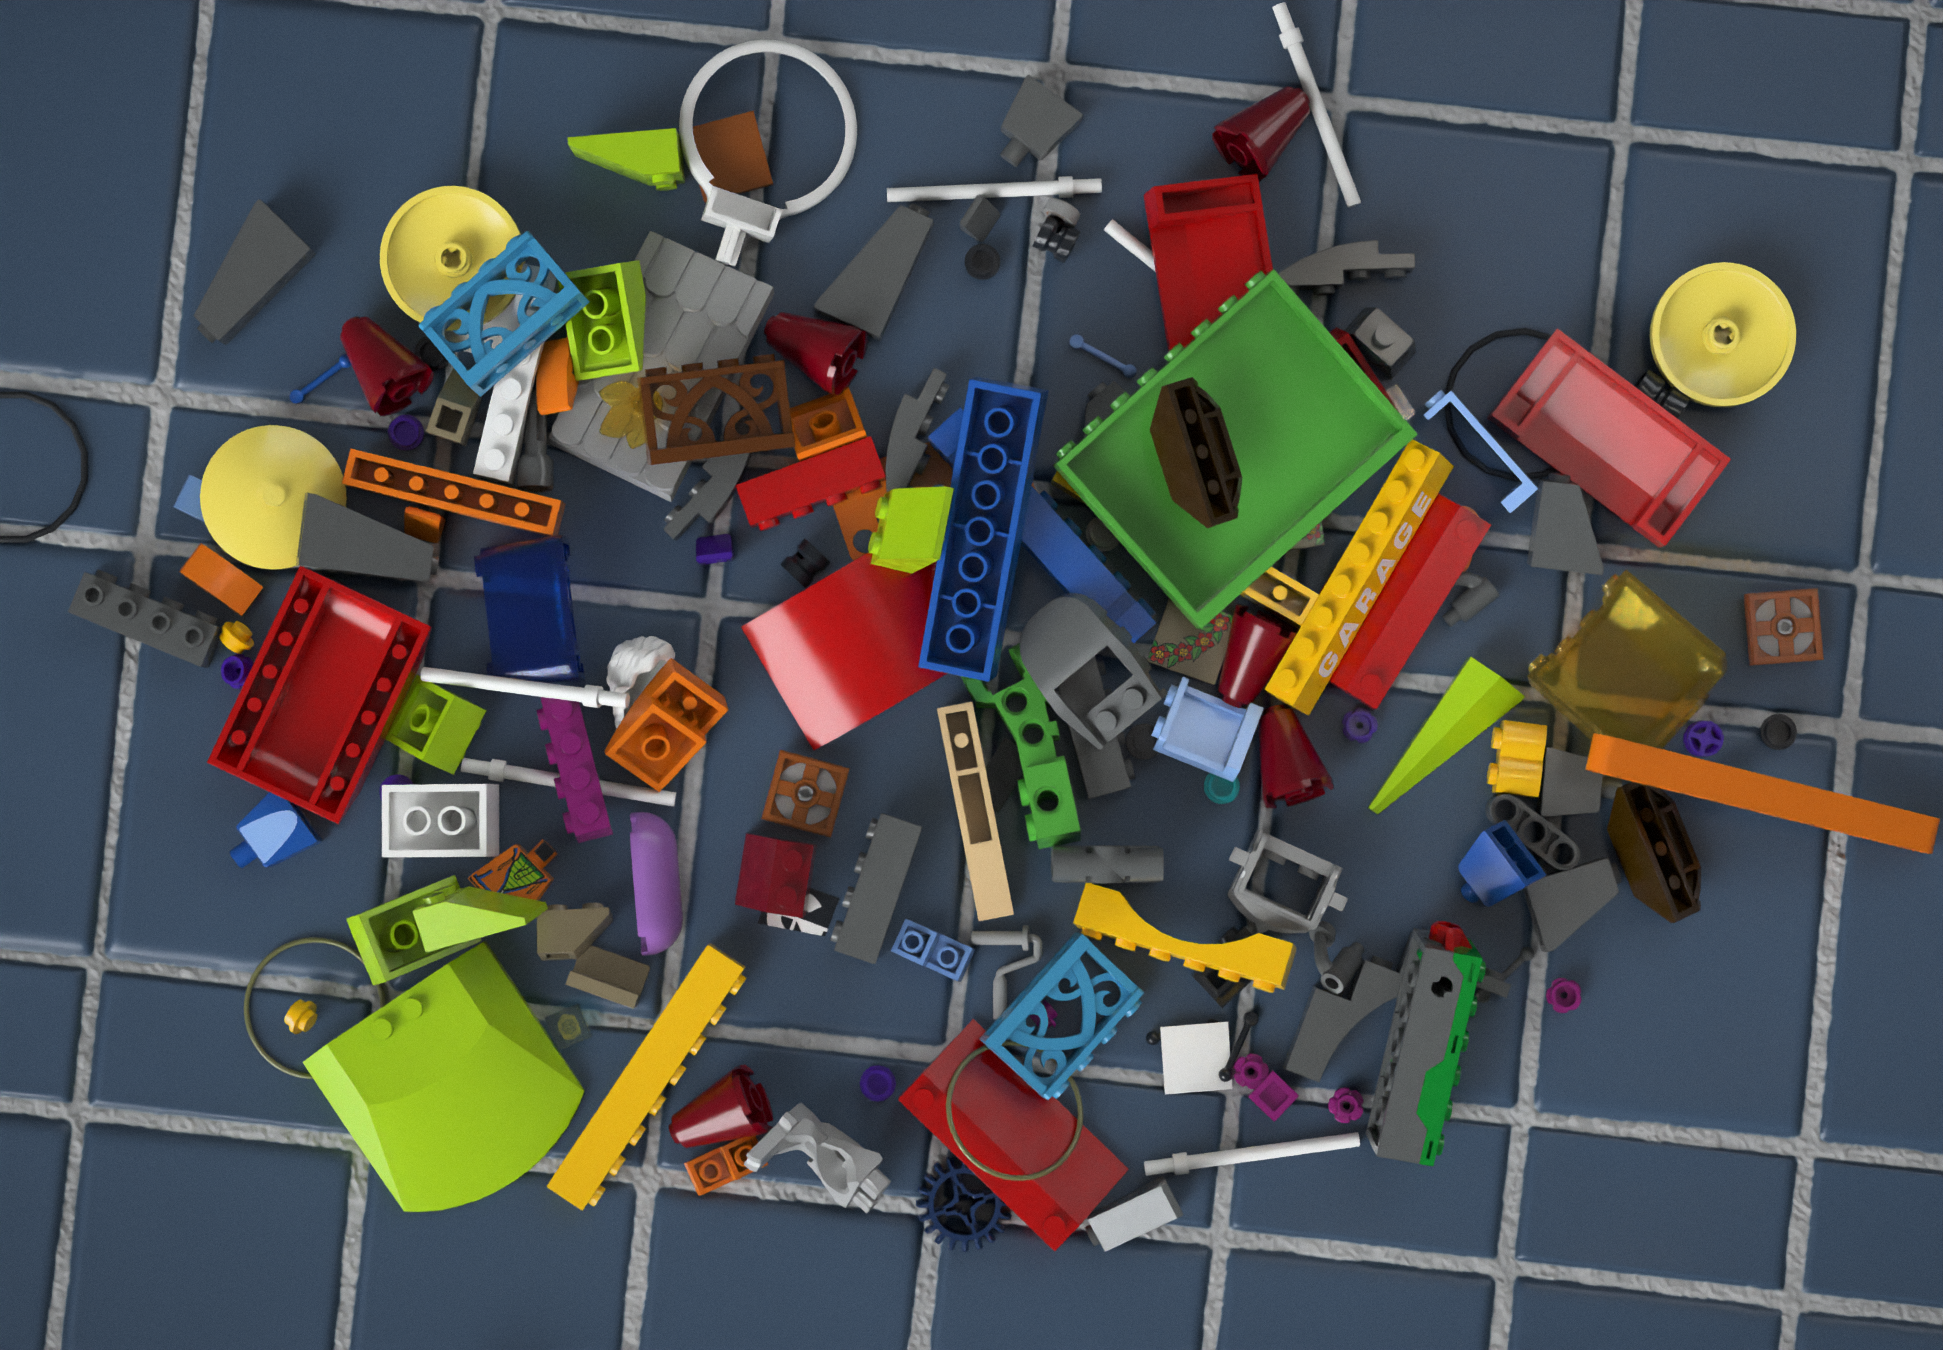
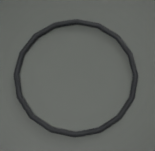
[1444,328,1556,481]
[0,392,88,543]

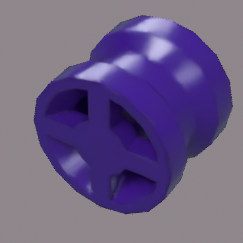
[1683,721,1724,757]

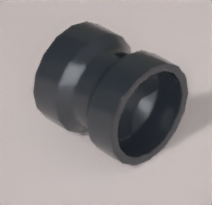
[1032,215,1081,263]
[780,538,830,588]

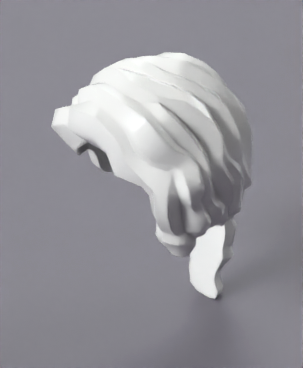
[607,636,675,729]

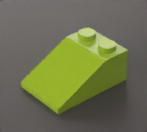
[567,128,685,191]
[557,260,646,381]
[868,486,954,574]
[346,875,482,985]
[412,884,548,952]

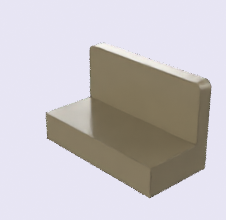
[565,945,650,1009]

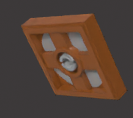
[1744,588,1824,666]
[761,750,850,838]

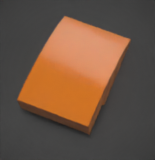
[604,658,729,792]

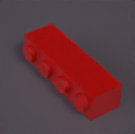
[735,436,886,531]

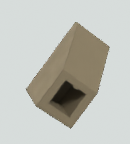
[426,368,484,447]
[537,903,613,961]

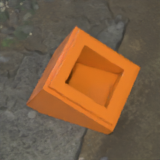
[404,506,446,543]

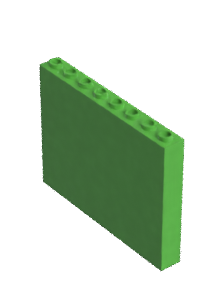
[1052,270,1418,629]

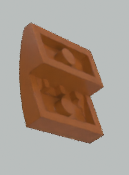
[693,111,774,203]

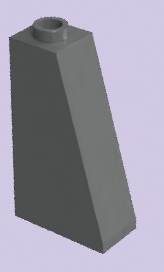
[193,199,316,345]
[814,204,934,341]
[296,493,439,582]

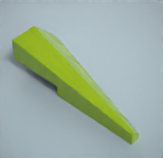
[1367,657,1525,814]

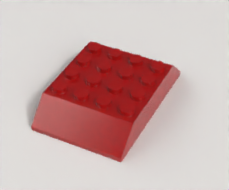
[207,565,432,824]

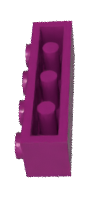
[536,697,613,843]

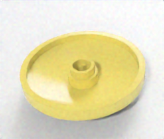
[380,186,525,331]
[1650,262,1796,407]
[200,425,347,570]

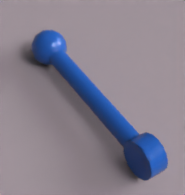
[289,354,351,404]

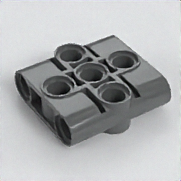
[1051,845,1164,883]

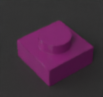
[1247,1070,1299,1122]

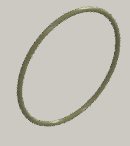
[244,937,386,1079]
[946,1040,1083,1181]

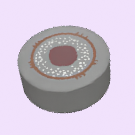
[1043,198,1080,228]

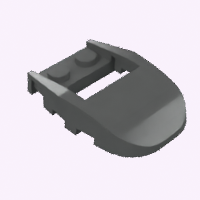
[1020,593,1168,750]

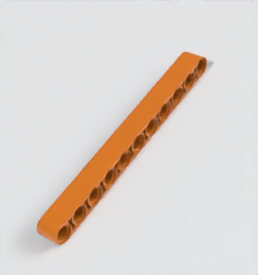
[1585,733,1940,854]

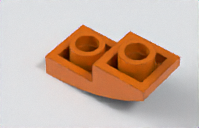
[536,337,579,416]
[179,543,263,616]
[684,1136,768,1196]

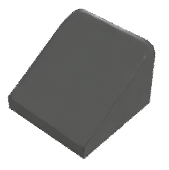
[960,195,1000,242]

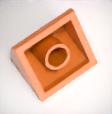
[790,387,867,462]

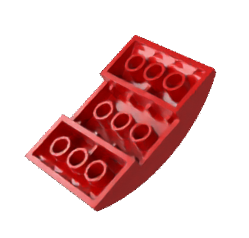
[741,552,948,750]

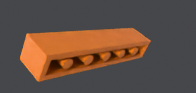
[342,448,566,538]

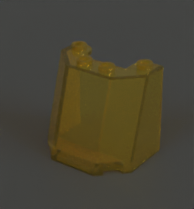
[1527,570,1728,749]

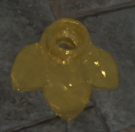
[599,381,663,449]

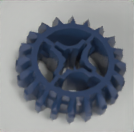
[916,1155,1012,1252]

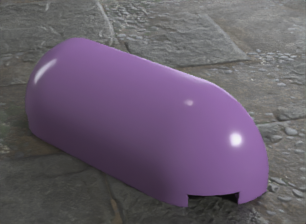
[630,812,683,956]

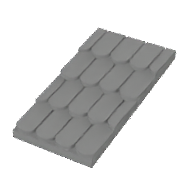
[548,231,774,502]

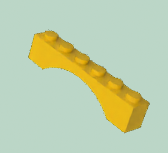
[1073,883,1297,993]

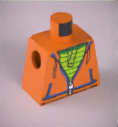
[468,839,558,901]

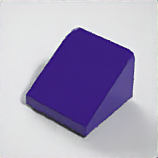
[696,534,734,565]

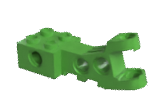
[961,643,1081,849]

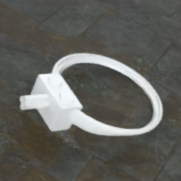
[679,40,857,267]

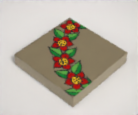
[1147,598,1233,685]

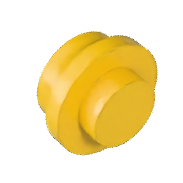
[219,621,254,654]
[284,999,318,1034]

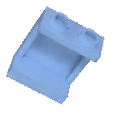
[1151,677,1264,782]

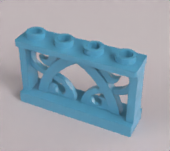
[418,231,590,397]
[979,932,1144,1100]

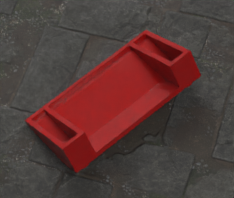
[1143,174,1273,352]
[1487,328,1731,548]
[1295,493,1491,710]
[898,1018,1129,1252]

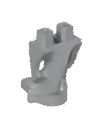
[744,1103,891,1213]

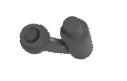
[1442,572,1500,627]
[1309,921,1364,994]

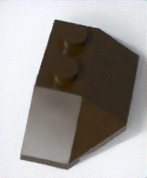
[1150,377,1243,528]
[1607,781,1701,923]

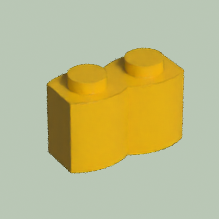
[1487,720,1547,798]

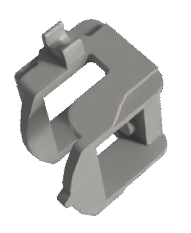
[1227,830,1349,934]

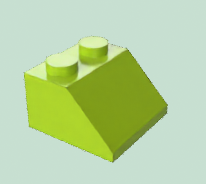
[386,675,487,775]

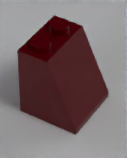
[735,833,817,918]

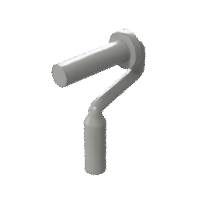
[971,925,1042,1020]

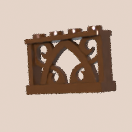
[637,354,795,465]

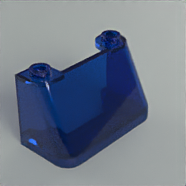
[474,535,585,684]

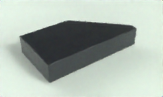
[985,738,1023,813]

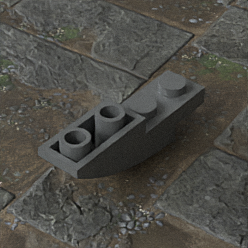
[1279,240,1415,296]
[886,368,950,492]
[663,415,752,541]

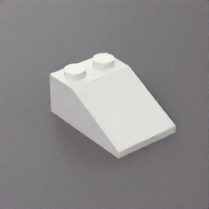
[382,784,499,857]

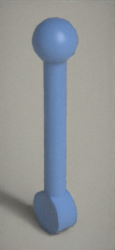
[1070,334,1137,378]

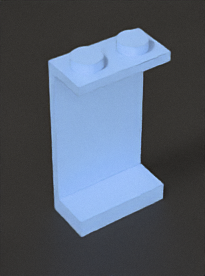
[1424,390,1538,513]

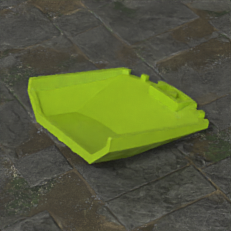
[303,941,585,1212]

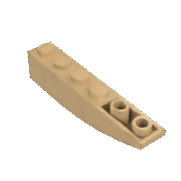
[937,702,1014,921]

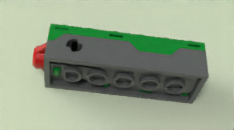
[1366,921,1486,1167]

